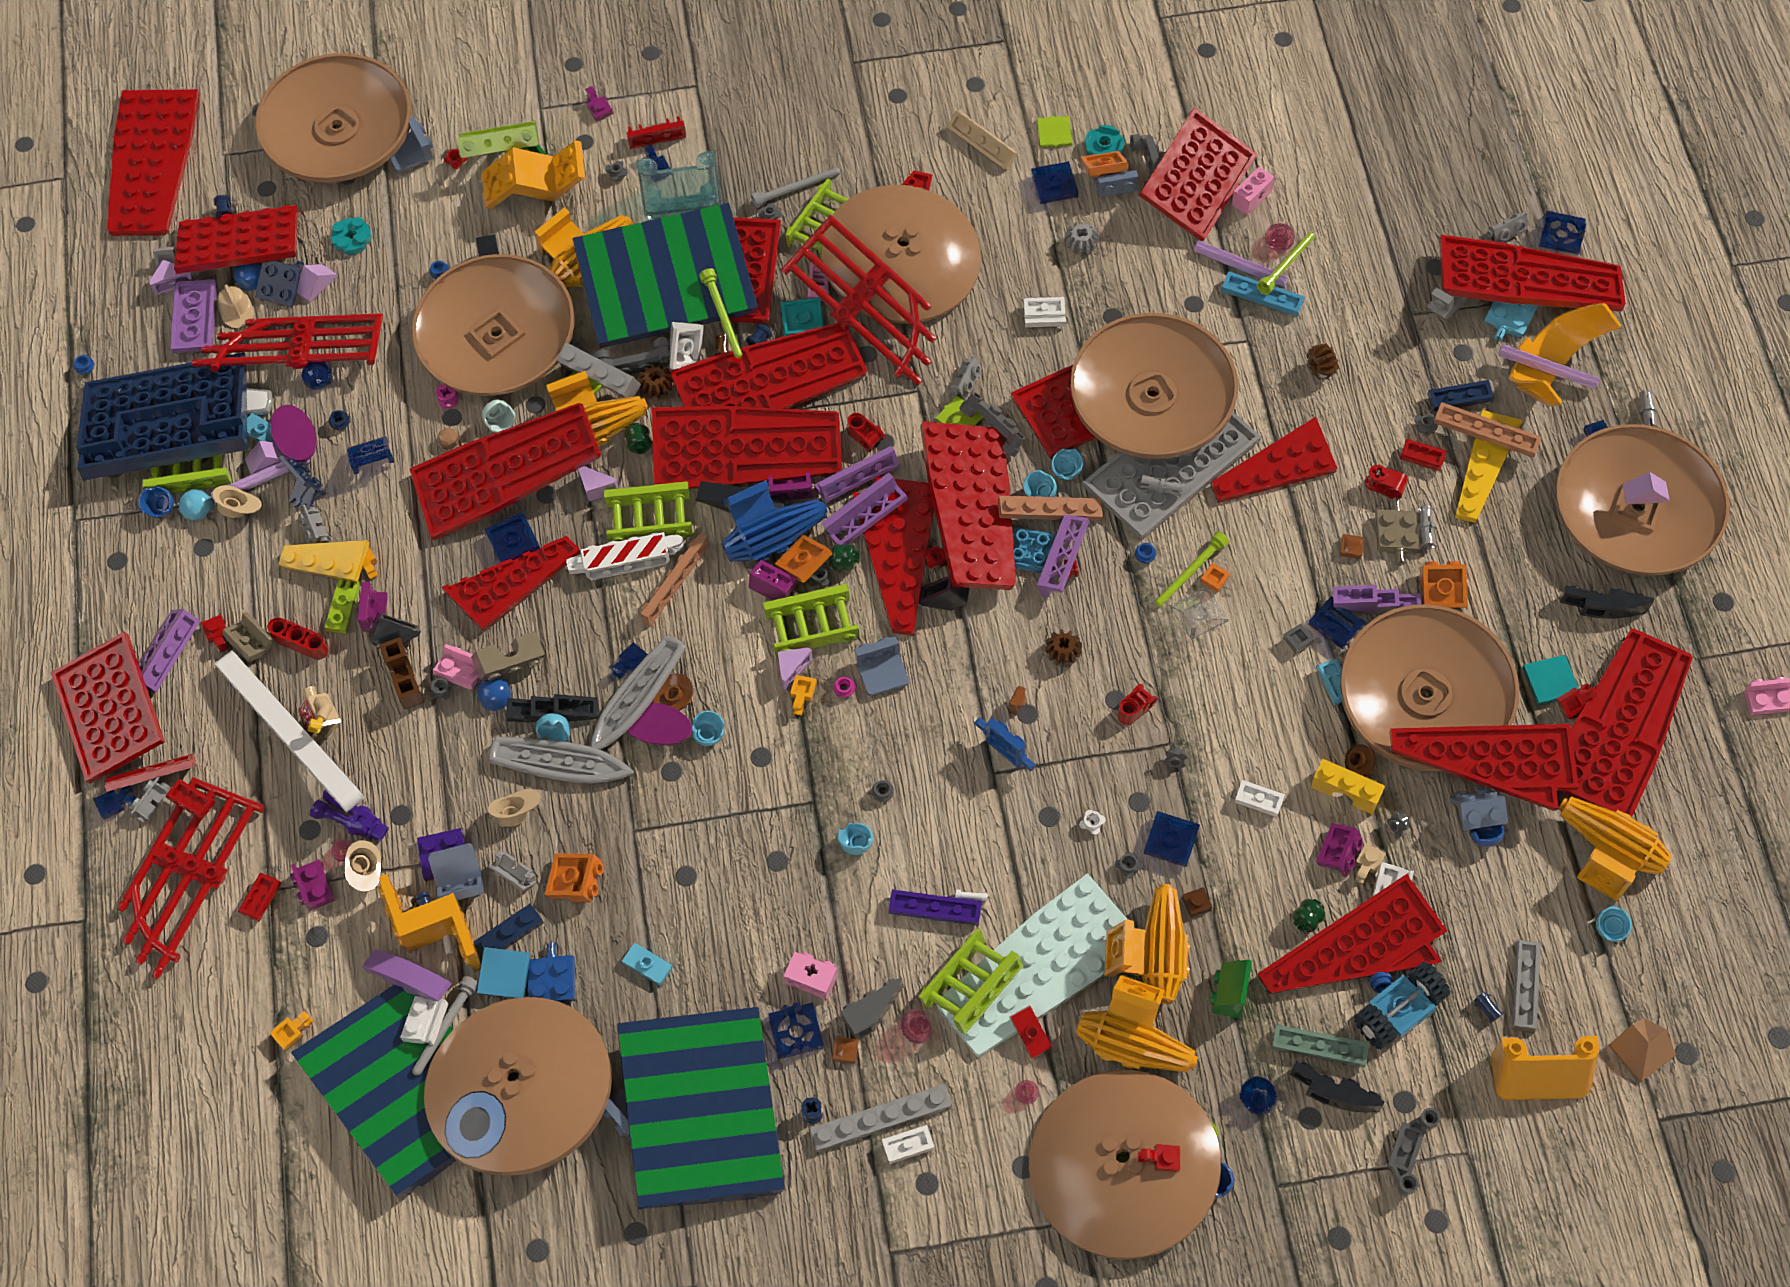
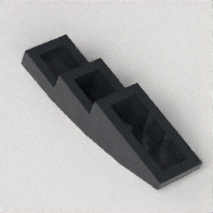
[695,481,785,513]
[506,694,598,723]

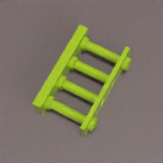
[457,120,539,158]
[785,178,848,261]
[143,455,232,494]
[604,481,693,542]
[763,584,860,657]
[919,929,1023,1035]

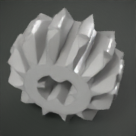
[1065,221,1099,256]

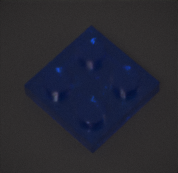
[1031,161,1079,204]
[484,512,541,563]
[1143,811,1200,867]

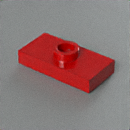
[1400,439,1447,472]
[165,779,216,820]
[238,872,281,922]
[1009,1006,1052,1058]

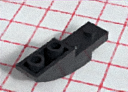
[1560,586,1654,619]
[1289,1060,1385,1113]

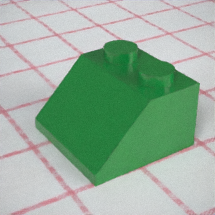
[1209,960,1252,1019]

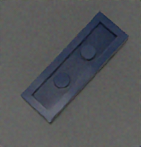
[1427,380,1494,412]
[473,903,544,956]

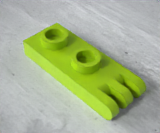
[325,579,361,634]

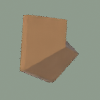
[1608,1018,1676,1083]

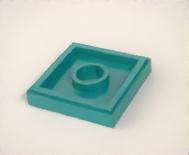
[780,297,824,336]
[1522,655,1579,706]

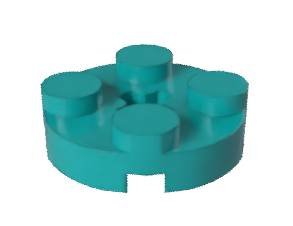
[1085,125,1124,156]
[331,217,372,255]

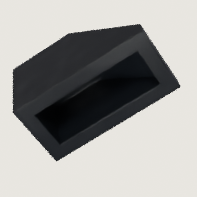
[919,575,970,610]
[368,612,421,648]

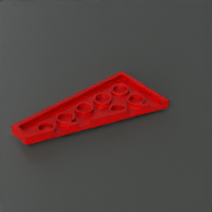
[1211,417,1337,503]
[442,536,581,632]

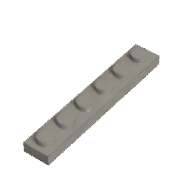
[810,1084,952,1153]

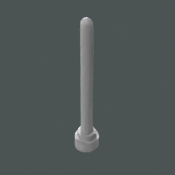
[750,168,840,209]
[412,976,478,1076]

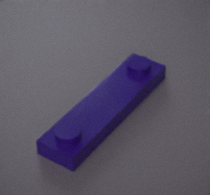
[889,889,982,926]

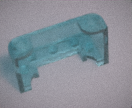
[636,151,722,219]

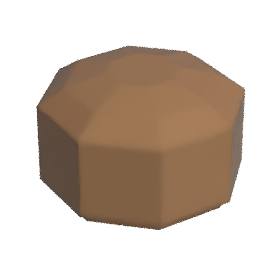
[437,428,459,449]

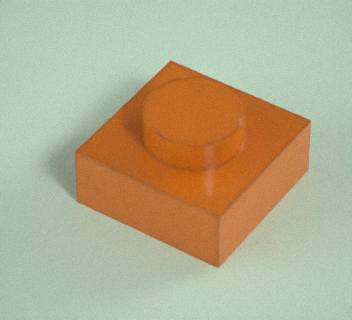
[1200,563,1230,593]

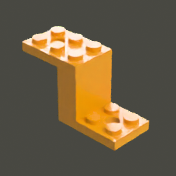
[481,140,585,209]
[377,874,482,972]

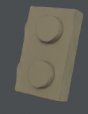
[222,612,272,662]

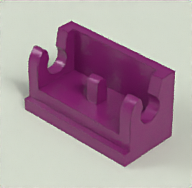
[768,472,812,501]
[749,560,797,601]

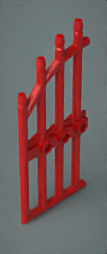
[781,214,936,386]
[192,313,383,372]
[117,777,265,980]

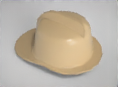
[217,284,254,329]
[213,485,261,518]
[488,789,541,827]
[345,840,381,892]

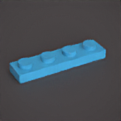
[1221,271,1305,317]

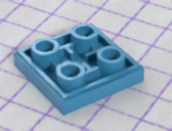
[1013,527,1055,573]
[477,947,531,998]

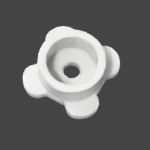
[1079,810,1106,835]

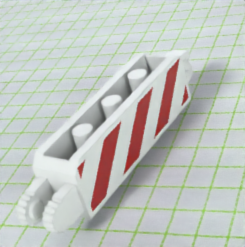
[566,532,684,580]

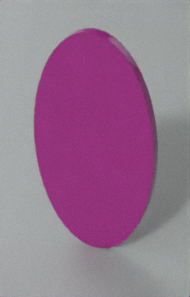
[271,405,317,462]
[627,703,692,745]

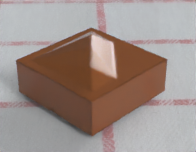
[1340,534,1364,559]
[1009,686,1026,715]
[832,1036,859,1064]

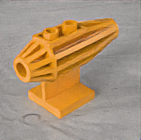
[534,207,633,289]
[546,371,649,446]
[1558,796,1672,902]
[1105,884,1190,1005]
[1076,975,1198,1073]

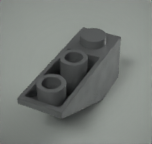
[841,977,903,1039]

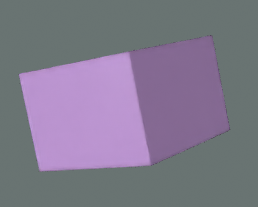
[149,260,193,296]
[296,264,337,303]
[245,441,287,475]
[578,466,619,502]
[1622,472,1670,504]
[778,648,813,691]

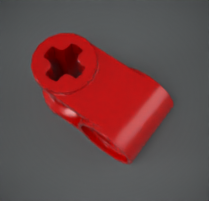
[847,413,885,452]
[1365,465,1408,500]
[1117,684,1158,725]

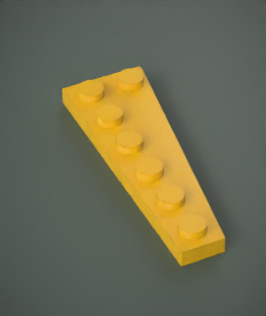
[1455,410,1523,523]

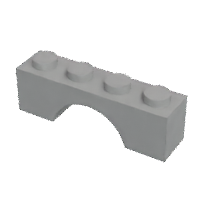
[556,343,641,398]

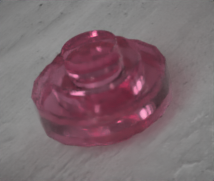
[1265,223,1295,251]
[900,1009,931,1044]

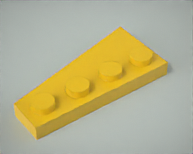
[278,540,370,583]

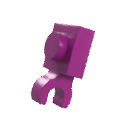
[585,86,613,122]

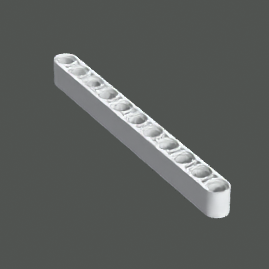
[214,650,365,812]

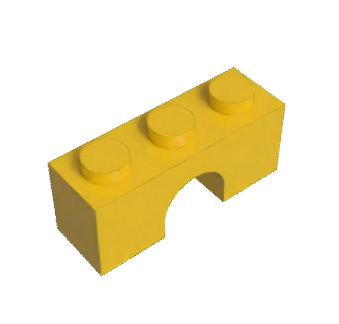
[1311,759,1385,815]

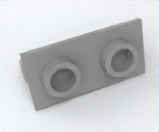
[1486,212,1528,243]
[950,356,982,400]
[298,504,329,544]
[129,777,170,823]
[488,851,536,891]

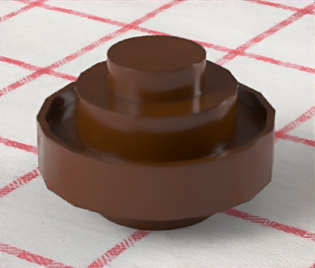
[1344,744,1377,777]

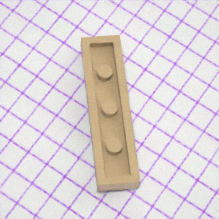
[947,110,1017,170]

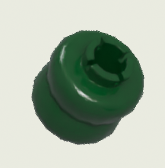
[624,423,652,454]
[828,544,860,570]
[1292,899,1326,932]

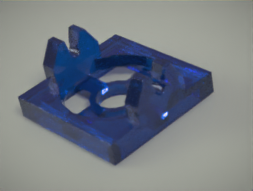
[1539,210,1586,255]
[347,436,395,474]
[768,1002,824,1059]

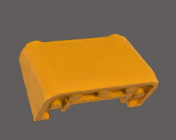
[1491,1036,1599,1100]

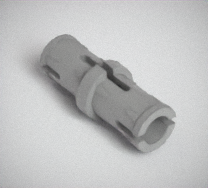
[1639,390,1658,427]
[1140,474,1184,497]
[1418,505,1436,549]

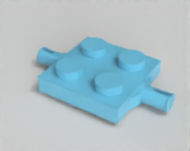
[1484,301,1538,342]

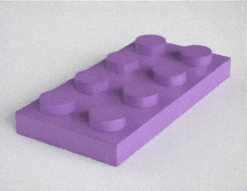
[170,279,217,353]

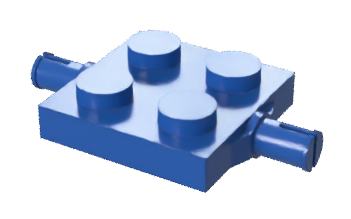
[974,717,1036,771]
[528,942,576,1003]

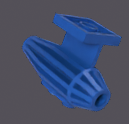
[721,480,828,563]

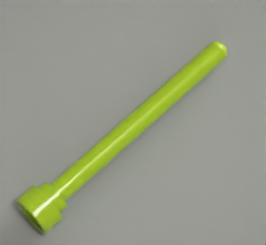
[1257,232,1315,295]
[699,268,742,358]
[1155,531,1230,607]

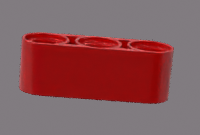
[267,617,328,660]

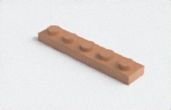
[1433,402,1542,458]
[997,495,1103,521]
[641,533,709,627]

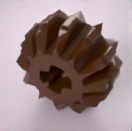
[1306,343,1339,379]
[639,364,673,399]
[1045,629,1082,667]

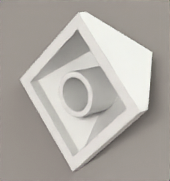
[670,322,704,369]

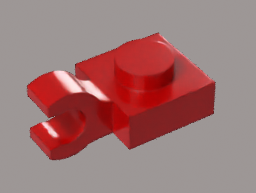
[201,614,228,653]
[1557,683,1597,719]
[1137,1144,1180,1172]

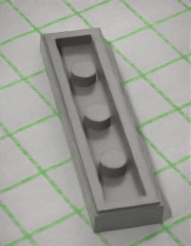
[1512,939,1541,1033]

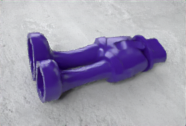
[309,789,389,842]

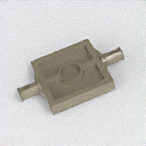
[1375,498,1422,565]

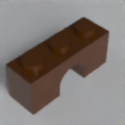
[380,637,424,710]

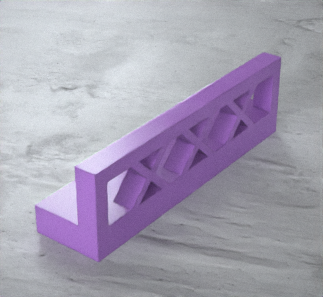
[814,446,899,502]
[822,473,908,545]
[1037,514,1089,597]
[139,609,200,692]

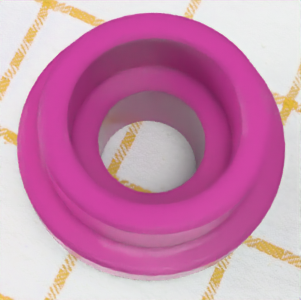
[833,677,855,698]

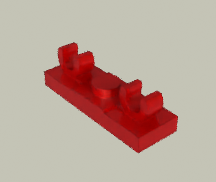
[626,116,687,149]

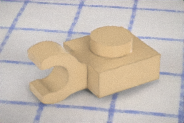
[1354,843,1386,885]

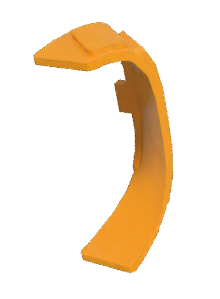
[1508,303,1621,406]

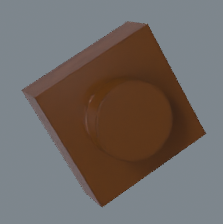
[1182,887,1212,917]

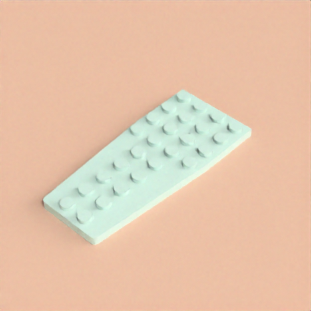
[936,873,1135,1057]

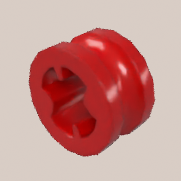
[1064,559,1079,578]

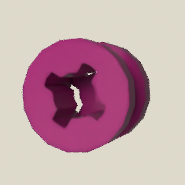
[436,384,459,409]

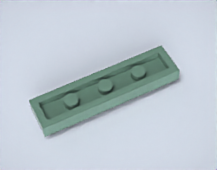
[1272,1024,1369,1068]

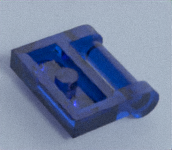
[1308,596,1367,649]

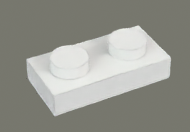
[1235,780,1285,817]
[882,1125,934,1164]

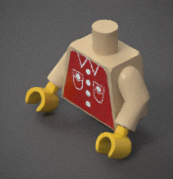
[290,686,341,752]

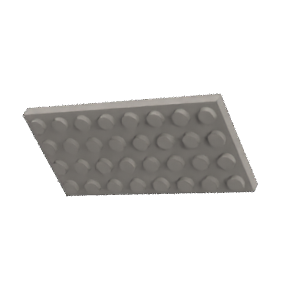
[1083,412,1261,539]

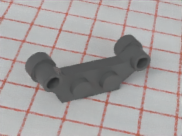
[1130,134,1161,185]
[593,337,670,375]
[959,392,1025,457]
[1387,1108,1440,1196]

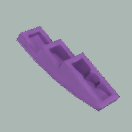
[1333,585,1421,615]
[362,949,451,1002]

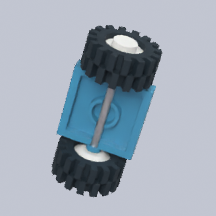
[1354,962,1451,1050]

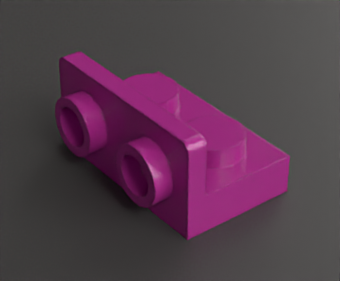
[357,582,388,632]
[1316,823,1363,877]
[290,859,335,911]

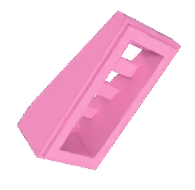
[808,263,829,301]

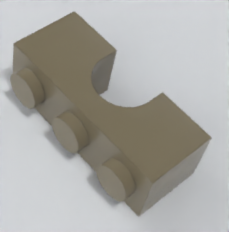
[471,631,545,681]

